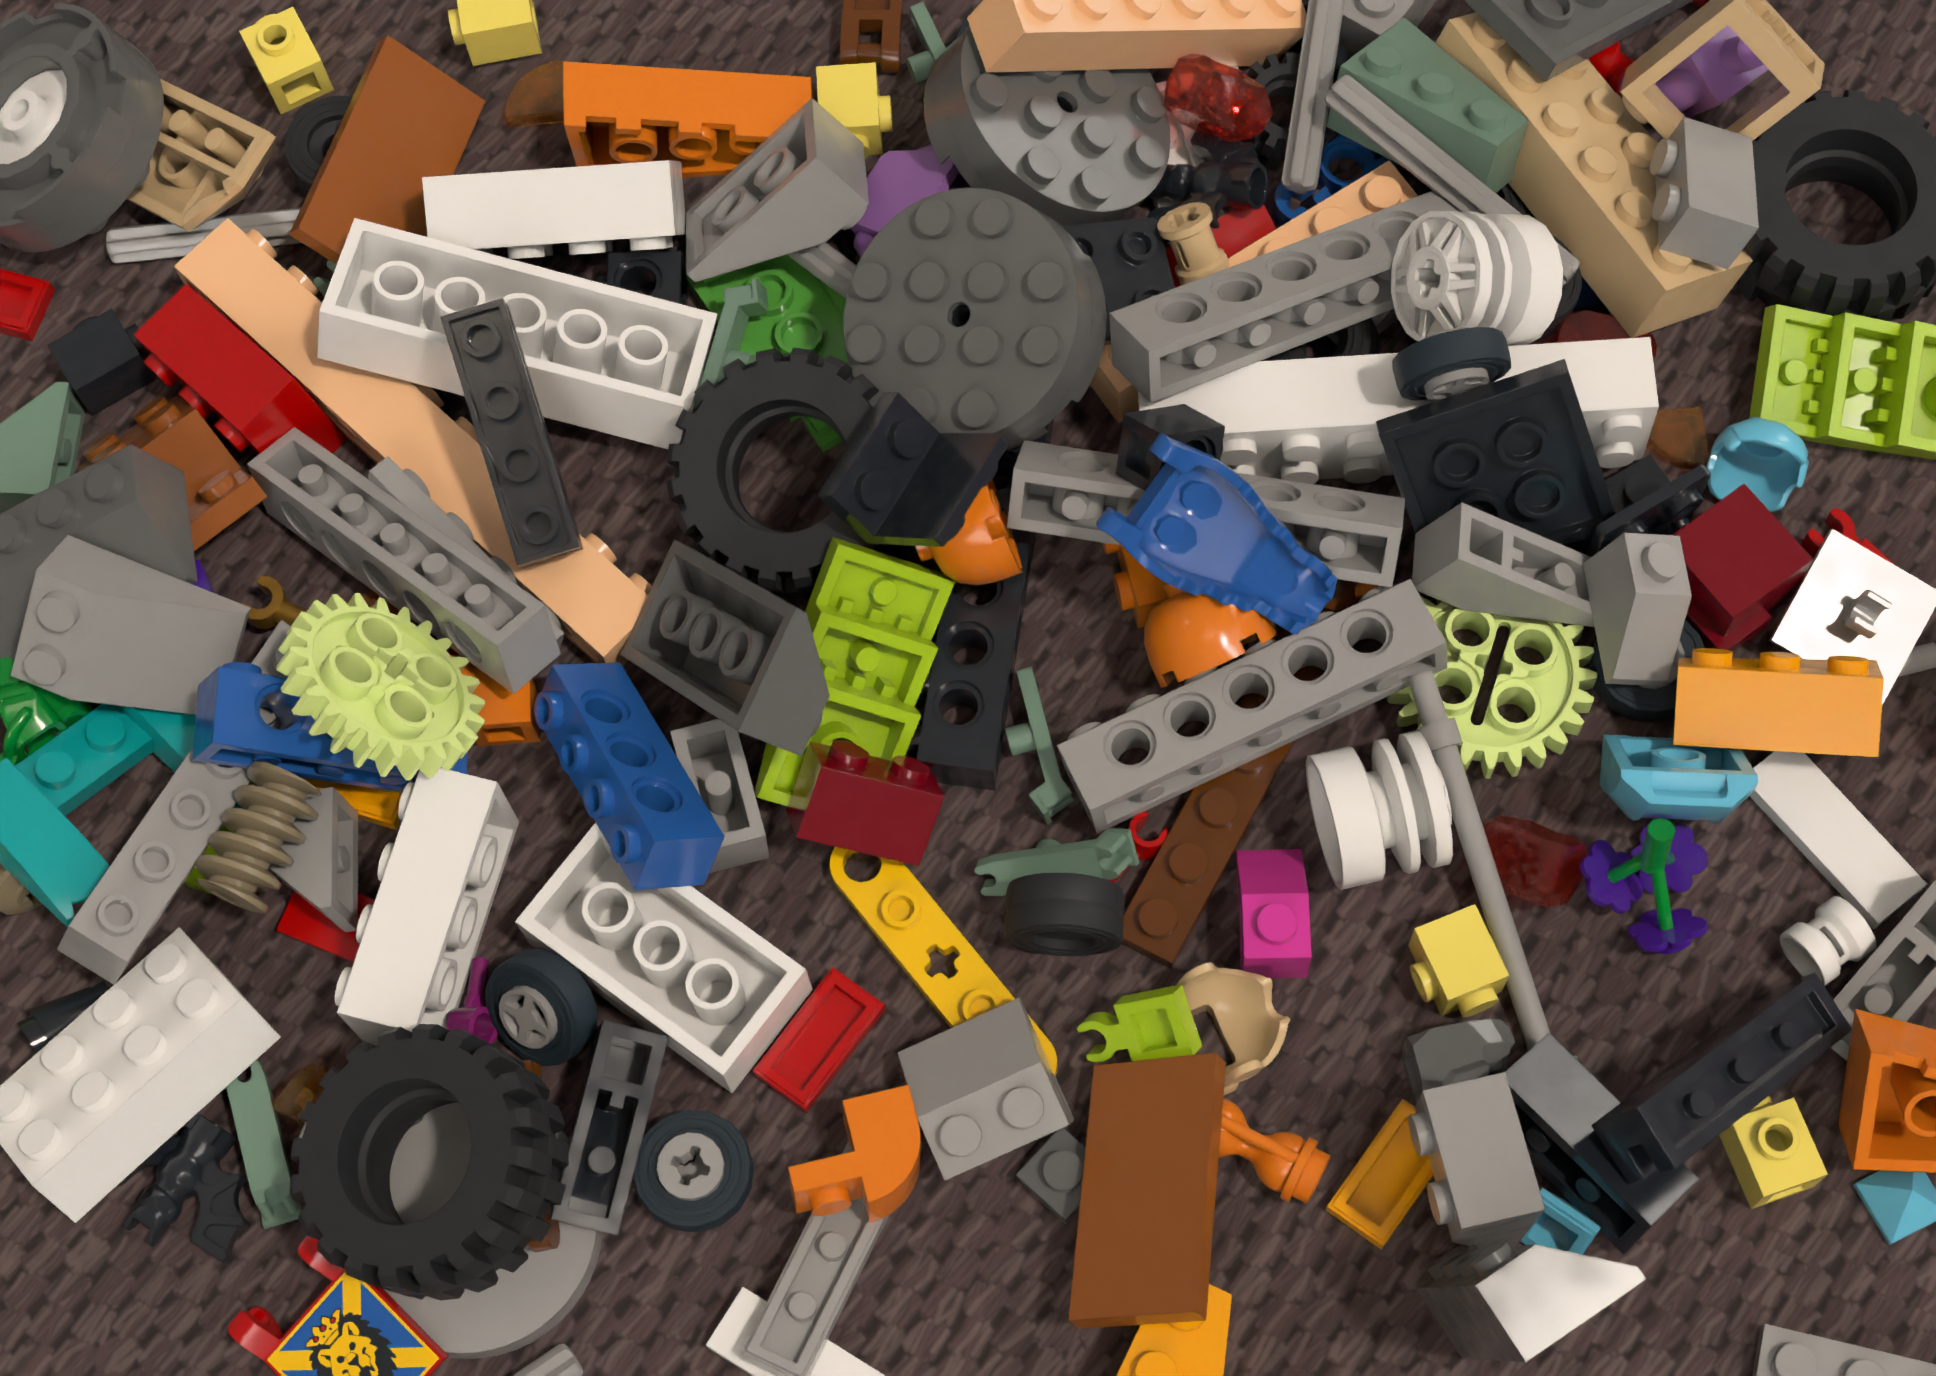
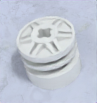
[1391,211,1563,346]
[1306,731,1453,890]

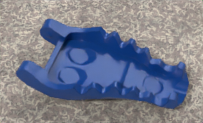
[1096,433,1338,635]

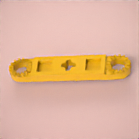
[830,847,1057,1077]

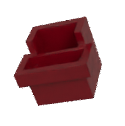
[1671,483,1813,652]

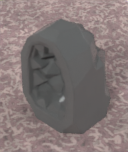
[1402,1019,1515,1104]

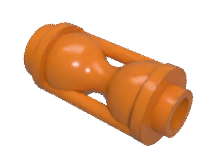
[1219,1098,1331,1204]

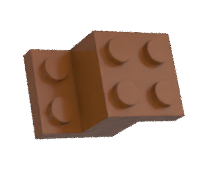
[77,395,268,551]

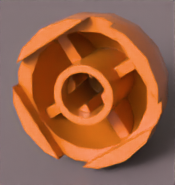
[915,479,1022,585]
[1144,584,1277,688]

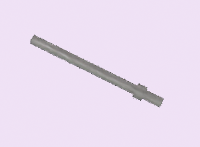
[1408,671,1550,1051]

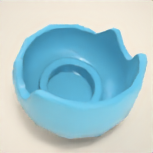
[1707,417,1809,512]

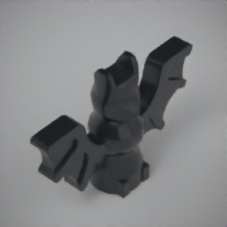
[1147,117,1268,242]
[117,1113,250,1264]

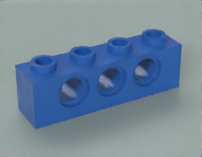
[192,662,468,793]
[534,662,725,890]

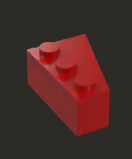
[134,284,347,455]

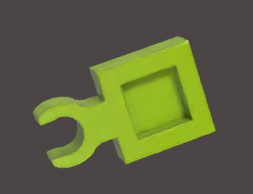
[1077,984,1202,1062]

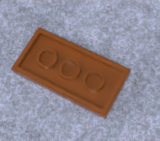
[289,35,486,264]
[1068,1053,1226,1329]

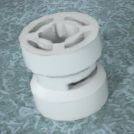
[1780,896,1876,986]

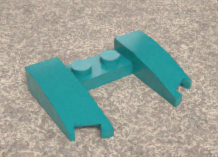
[0,704,243,927]

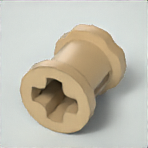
[1157,202,1229,285]

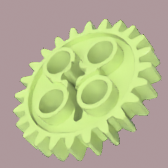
[276,593,485,780]
[1387,597,1597,779]

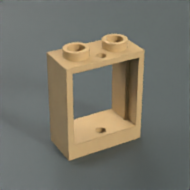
[1620,0,1825,141]

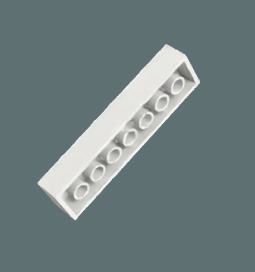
[1138,337,1659,484]

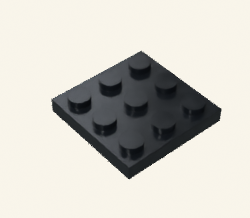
[1376,359,1616,546]

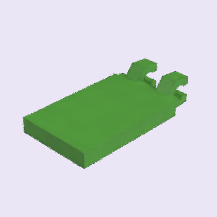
[686,254,849,453]

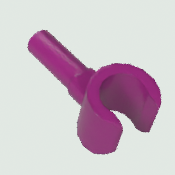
[446,957,498,1044]

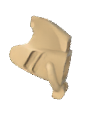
[1177,962,1290,1096]

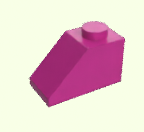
[1236,849,1312,978]

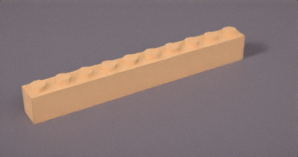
[174,218,652,666]

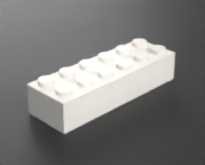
[317,218,717,449]

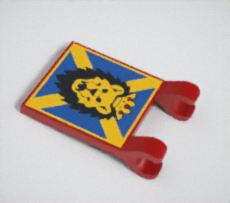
[228,1236,449,1376]

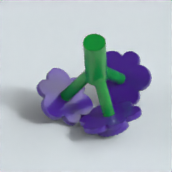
[1579,818,1708,954]

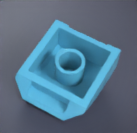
[1599,734,1758,824]

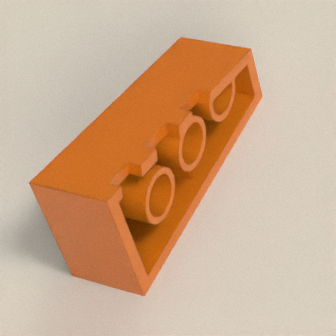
[563,61,814,178]
[1839,1009,1936,1173]

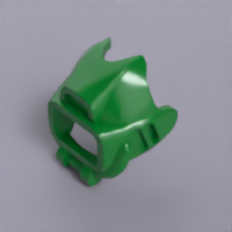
[0,657,92,766]

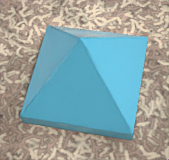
[1853,1171,1936,1245]
[1521,1188,1601,1255]

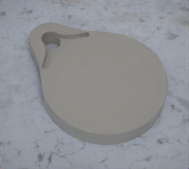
[298,1103,602,1359]

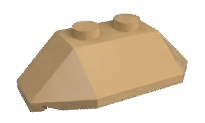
[127,79,276,232]

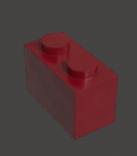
[786,741,945,866]

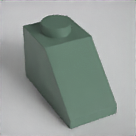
[0,382,86,514]

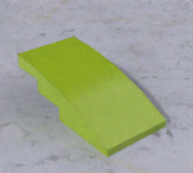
[1749,304,1936,460]
[754,537,955,806]

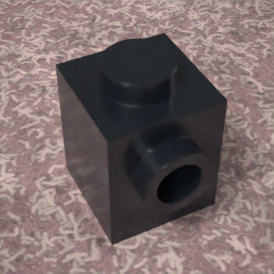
[47,308,156,416]

